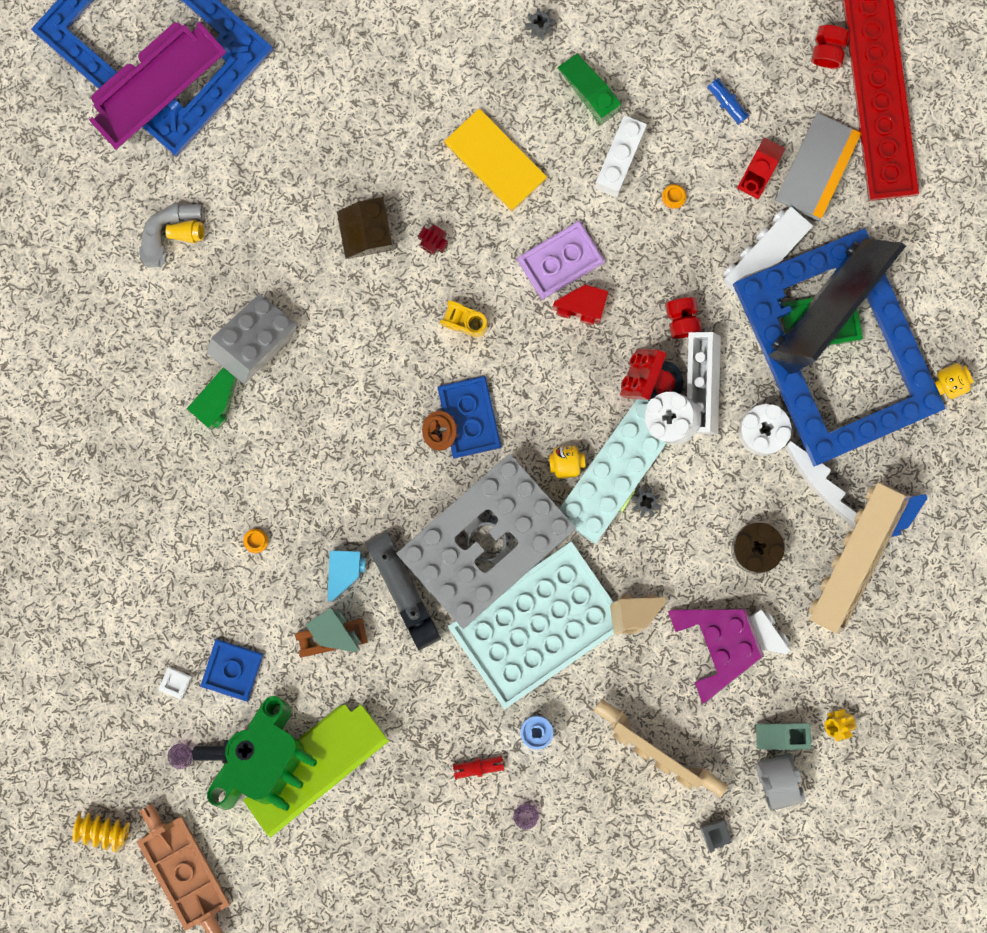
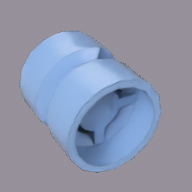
[520,715,553,750]

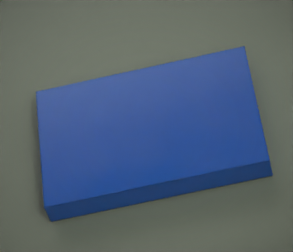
[437,376,502,459]

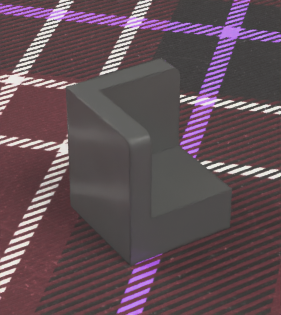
[699,818,732,853]

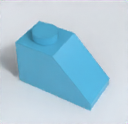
[327,551,366,601]

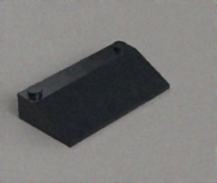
[769,238,906,374]

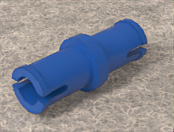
[707,77,750,125]

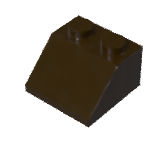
[337,197,394,259]

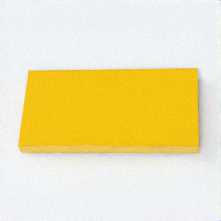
[444,108,547,212]

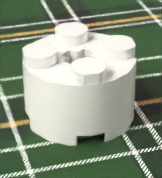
[645,392,701,444]
[738,404,792,456]

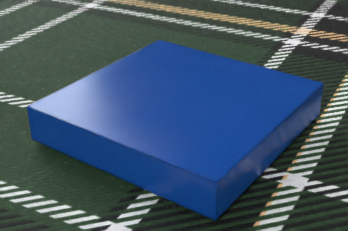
[200,639,264,702]

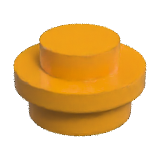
[662,184,686,209]
[243,528,268,553]

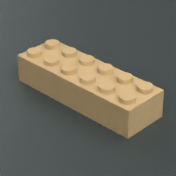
[808,483,911,634]

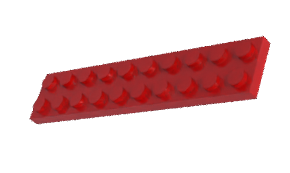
[843,0,919,201]

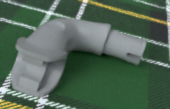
[139,202,202,268]

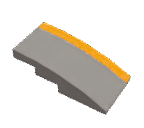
[775,112,861,221]

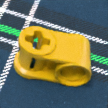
[439,300,488,337]

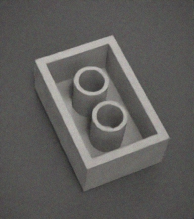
[207,293,297,384]

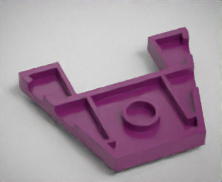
[668,608,764,703]

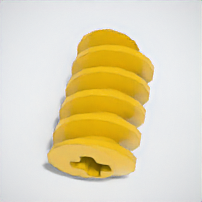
[72,811,130,852]

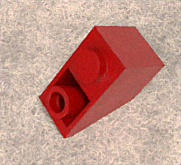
[737,137,786,199]
[552,285,609,325]

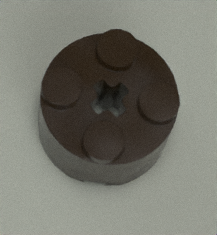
[731,523,784,574]

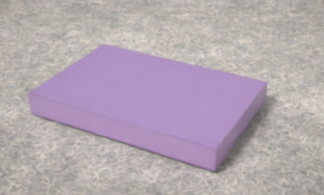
[517,220,605,300]

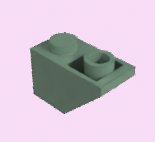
[305,607,361,652]
[756,722,811,750]

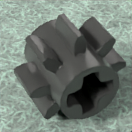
[525,8,555,41]
[631,487,661,518]

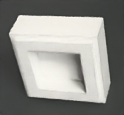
[158,667,192,700]

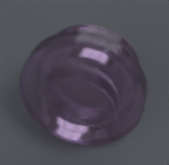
[168,744,193,769]
[513,804,539,830]

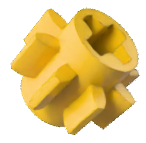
[824,708,856,741]

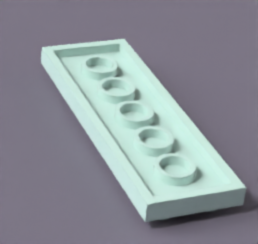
[559,399,674,544]

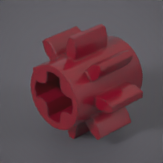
[418,224,448,255]

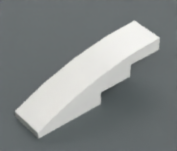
[785,441,857,525]

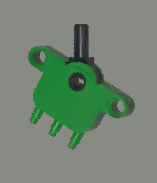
[192,696,317,811]

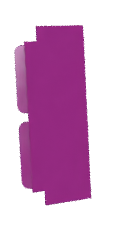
[89,22,227,150]

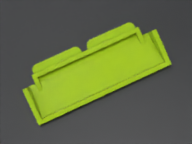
[243,704,389,838]

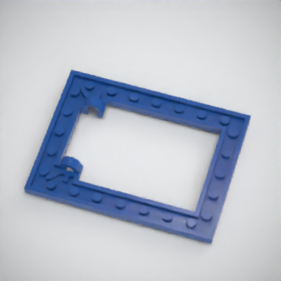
[31,0,274,157]
[733,228,946,467]

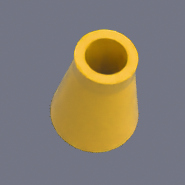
[166,219,204,244]

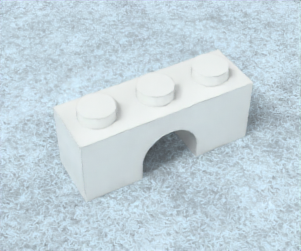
[595,115,647,198]

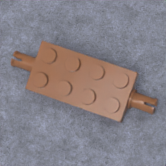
[137,803,231,933]

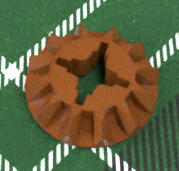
[422,411,459,451]

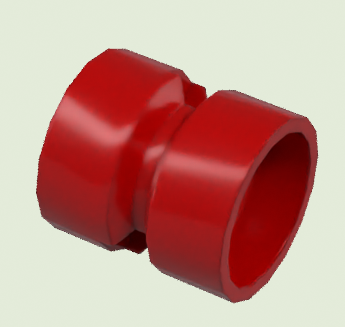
[811,25,849,69]
[665,297,703,339]

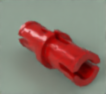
[452,755,505,780]

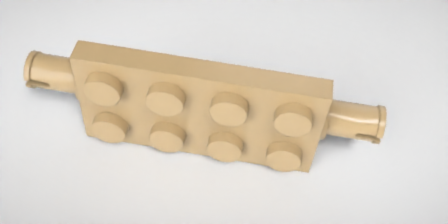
[593,699,728,798]

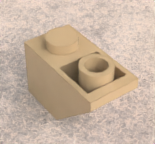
[610,594,666,635]

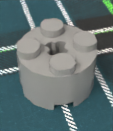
[756,753,806,811]

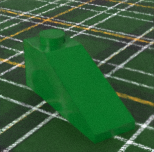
[557,53,621,126]
[187,367,237,431]

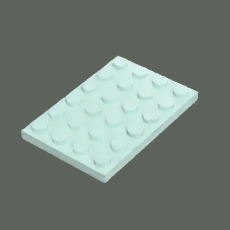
[448,542,614,710]

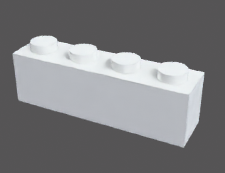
[722,207,813,295]
[687,332,721,435]

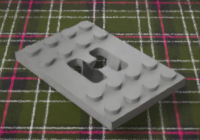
[396,453,576,629]

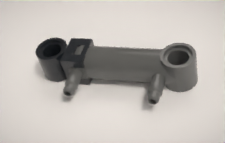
[365,530,441,651]

